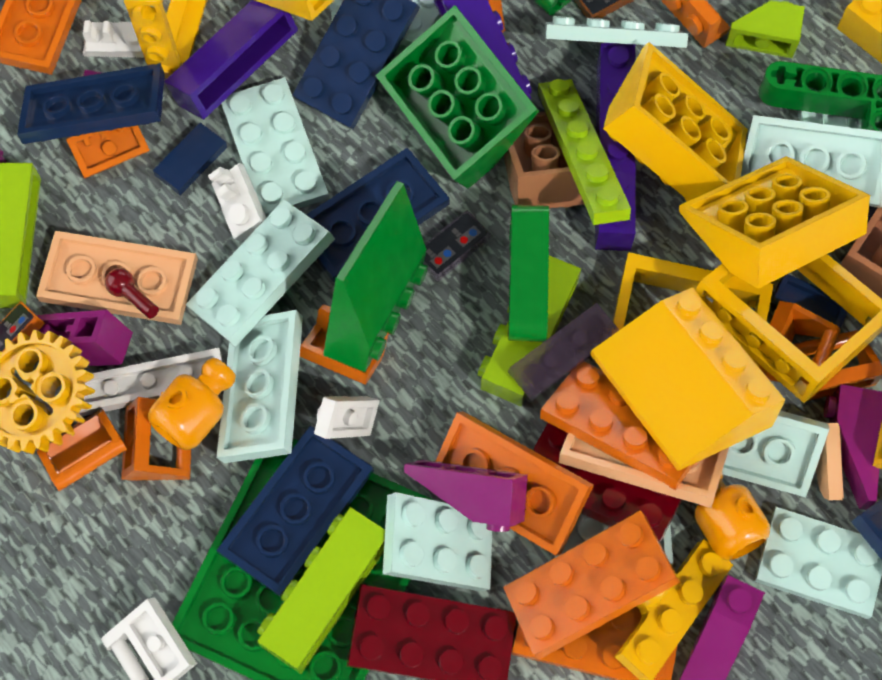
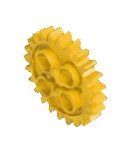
[0,330,95,454]

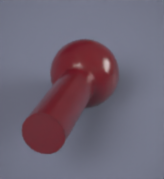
[105,268,159,319]

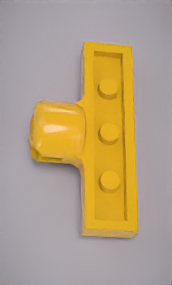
[615,539,733,680]

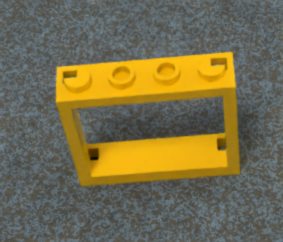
[124,0,207,81]
[609,252,773,367]
[695,254,882,403]

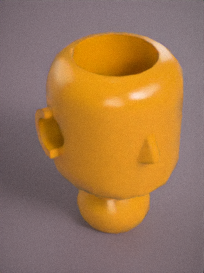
[148,358,236,450]
[695,472,770,560]

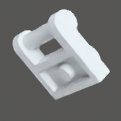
[101,598,197,680]

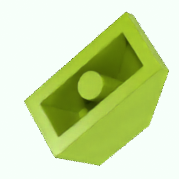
[725,0,805,58]

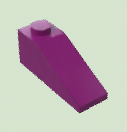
[37,309,133,366]
[823,384,882,510]
[404,460,528,532]
[679,575,765,680]

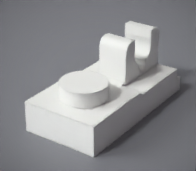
[83,20,144,58]
[208,163,267,241]
[314,396,380,439]

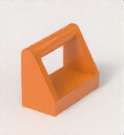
[759,301,840,385]
[793,330,882,401]
[121,397,192,481]
[36,408,127,491]

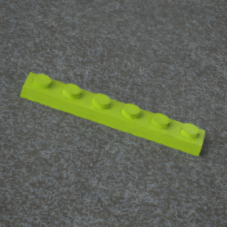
[538,79,631,225]

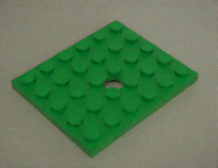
[172,439,436,680]

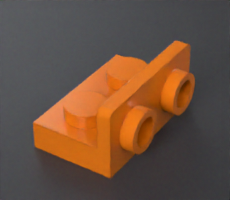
[66,125,150,179]

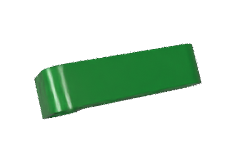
[758,61,882,131]
[508,204,549,342]

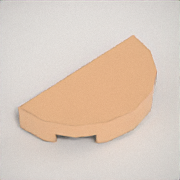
[816,423,844,500]

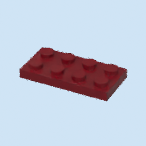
[533,423,682,543]
[346,585,516,680]

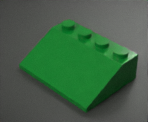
[375,5,539,189]
[323,181,428,372]

